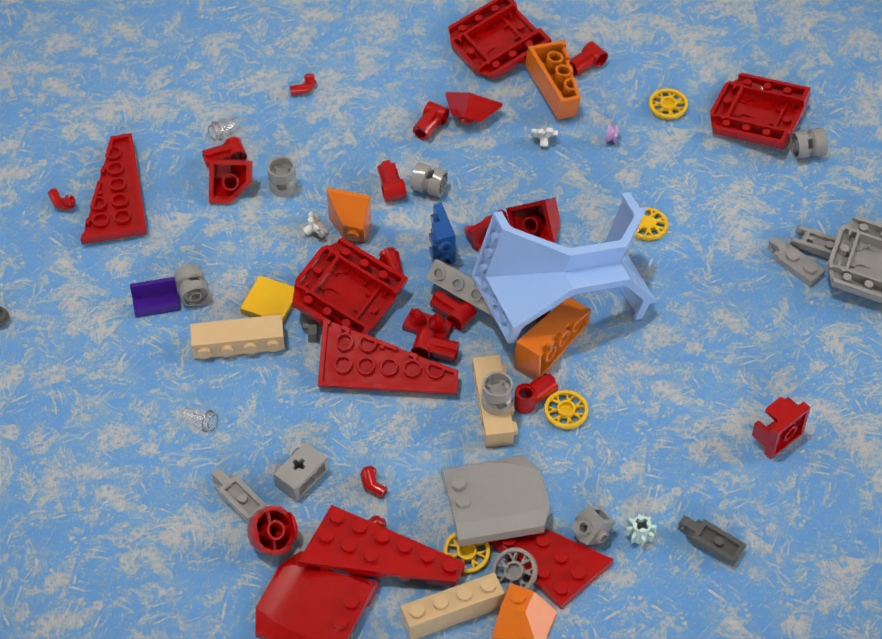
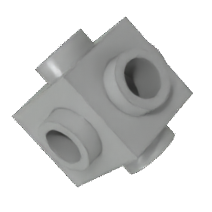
[571,506,616,545]

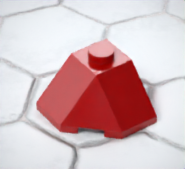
[445,92,503,125]
[209,158,253,204]
[506,197,560,243]

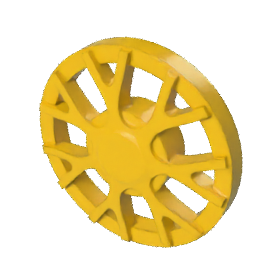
[649,88,688,120]
[635,207,668,241]
[544,390,588,429]
[444,532,490,574]

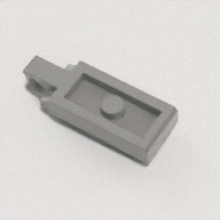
[768,237,826,287]
[211,468,267,523]

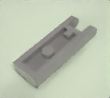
[790,226,836,259]

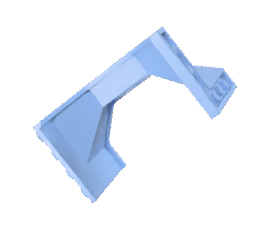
[471,192,657,344]

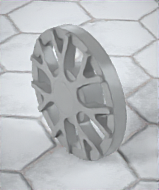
[492,548,538,593]

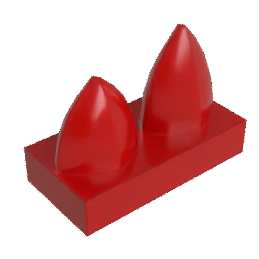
[464,209,510,251]
[402,308,453,339]

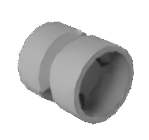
[790,127,828,159]
[267,156,297,197]
[410,163,448,197]
[174,264,210,307]
[482,371,513,415]

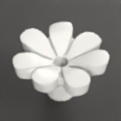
[530,128,558,147]
[303,211,328,238]

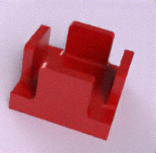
[752,397,811,460]

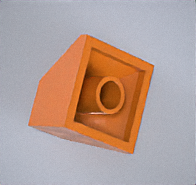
[327,188,372,243]
[492,583,557,639]

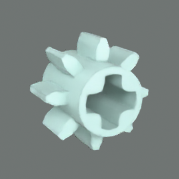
[625,514,657,546]

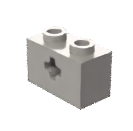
[274,442,329,502]

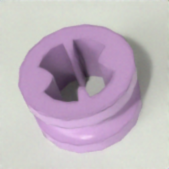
[606,124,619,144]

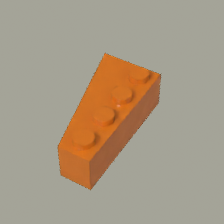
[525,40,581,120]
[514,298,591,380]

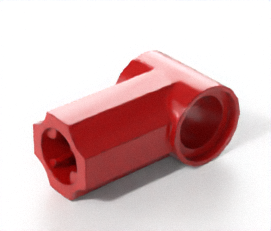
[569,41,608,76]
[413,101,450,141]
[202,137,247,168]
[377,160,407,202]
[430,290,477,330]
[411,329,460,362]
[514,373,558,414]

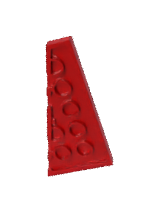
[80,133,147,245]
[318,318,459,395]
[298,505,466,587]
[488,528,614,609]

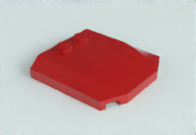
[448,0,552,80]
[710,73,811,149]
[292,237,408,335]
[255,551,380,639]

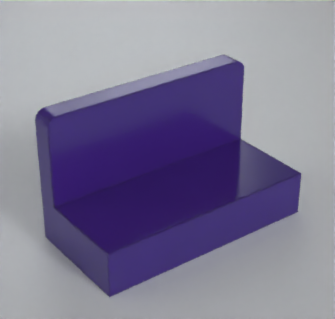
[130,277,180,318]

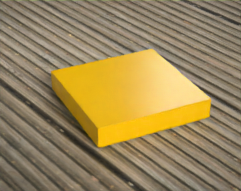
[240,275,294,323]

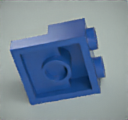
[429,203,456,265]

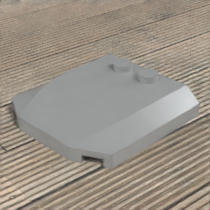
[827,215,882,303]
[441,455,551,547]

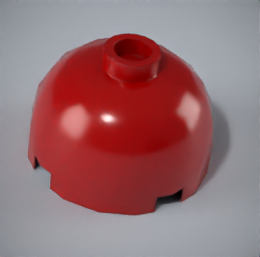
[247,505,298,555]

